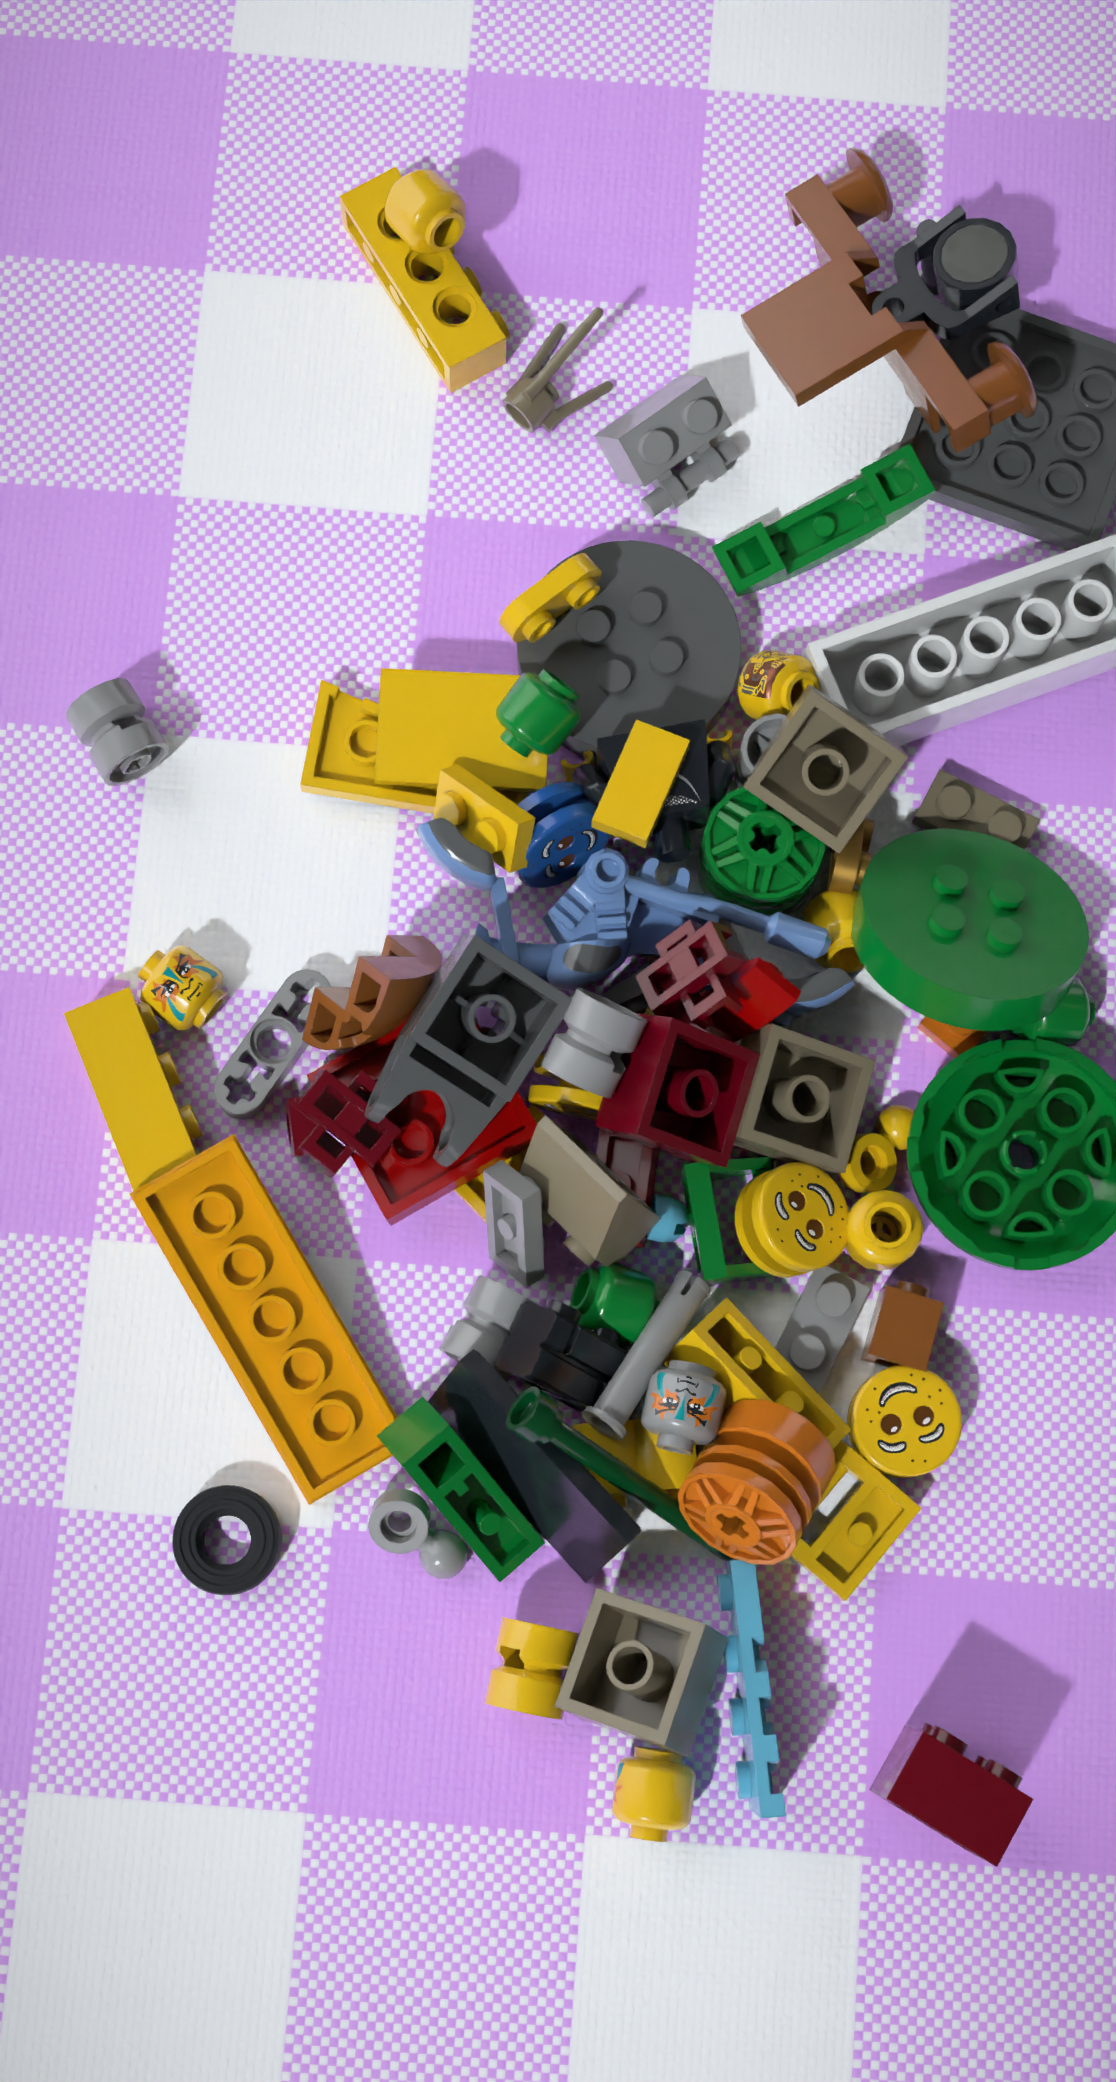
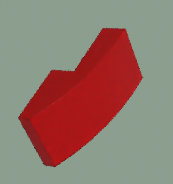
[699,957,801,1043]

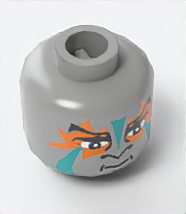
[641,1360,727,1455]

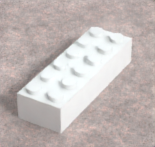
[804,534,1116,746]

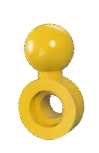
[838,1104,914,1192]

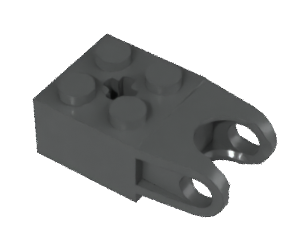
[365,934,572,1167]

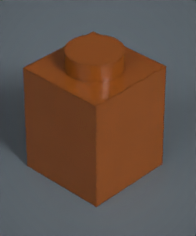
[860,1281,944,1372]

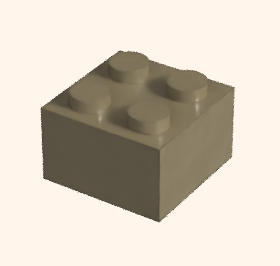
[733,1024,876,1173]
[554,1588,729,1758]

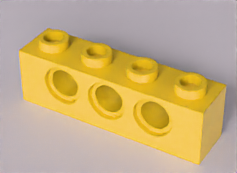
[339,166,510,393]

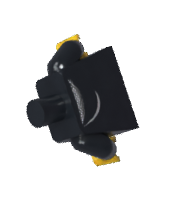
[560,719,735,863]

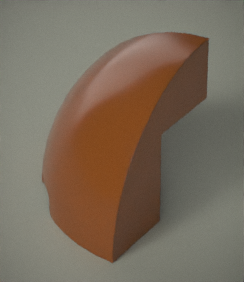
[302,935,442,1050]

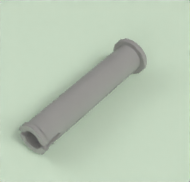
[582,1270,711,1440]

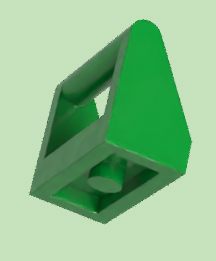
[681,1157,774,1286]

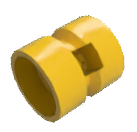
[484,1617,579,1720]

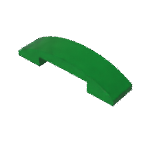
[712,444,936,597]

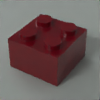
[594,1013,760,1168]
[869,1722,1034,1867]

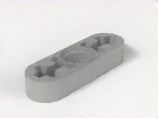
[214,969,331,1119]

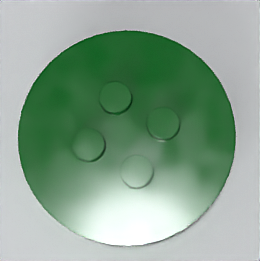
[851,829,1089,1031]

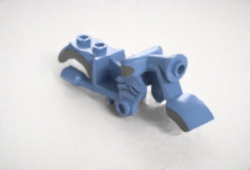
[416,818,855,1028]

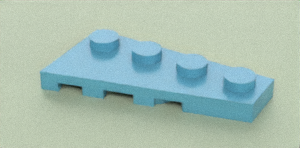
[716,1560,786,1819]

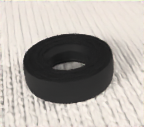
[172,1485,282,1595]

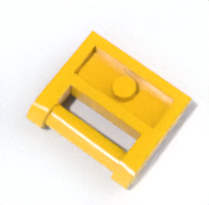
[790,1440,922,1601]

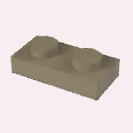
[911,769,1040,850]

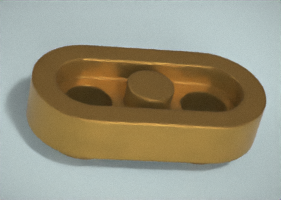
[827,818,874,894]

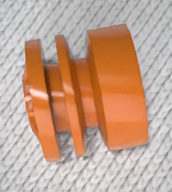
[678,1399,836,1565]

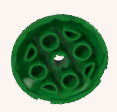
[907,1038,1116,1271]

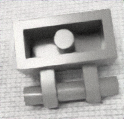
[593,375,740,518]

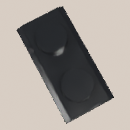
[494,1299,628,1413]

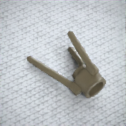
[502,307,613,433]

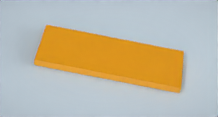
[129,1134,398,1505]

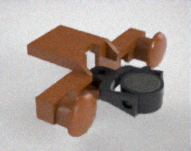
[740,147,1038,453]

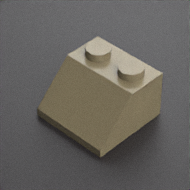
[743,684,909,854]
[519,1115,661,1266]

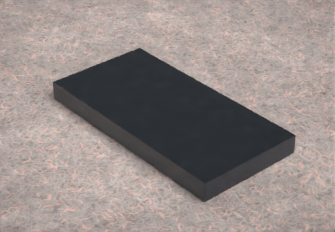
[428,1349,642,1583]

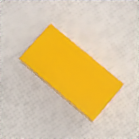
[591,719,690,848]

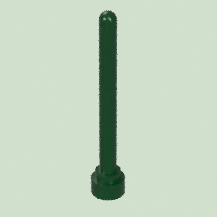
[506,1387,734,1561]

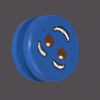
[515,782,610,888]

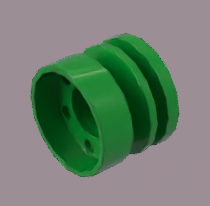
[697,787,825,916]

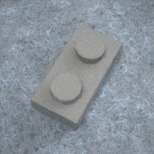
[483,1160,545,1288]
[774,1266,871,1394]

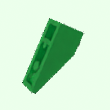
[377,1396,545,1582]

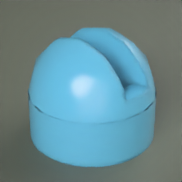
[646,1193,689,1242]

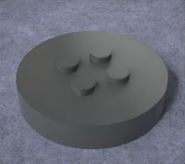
[517,540,742,762]

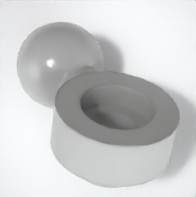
[368,1489,467,1580]

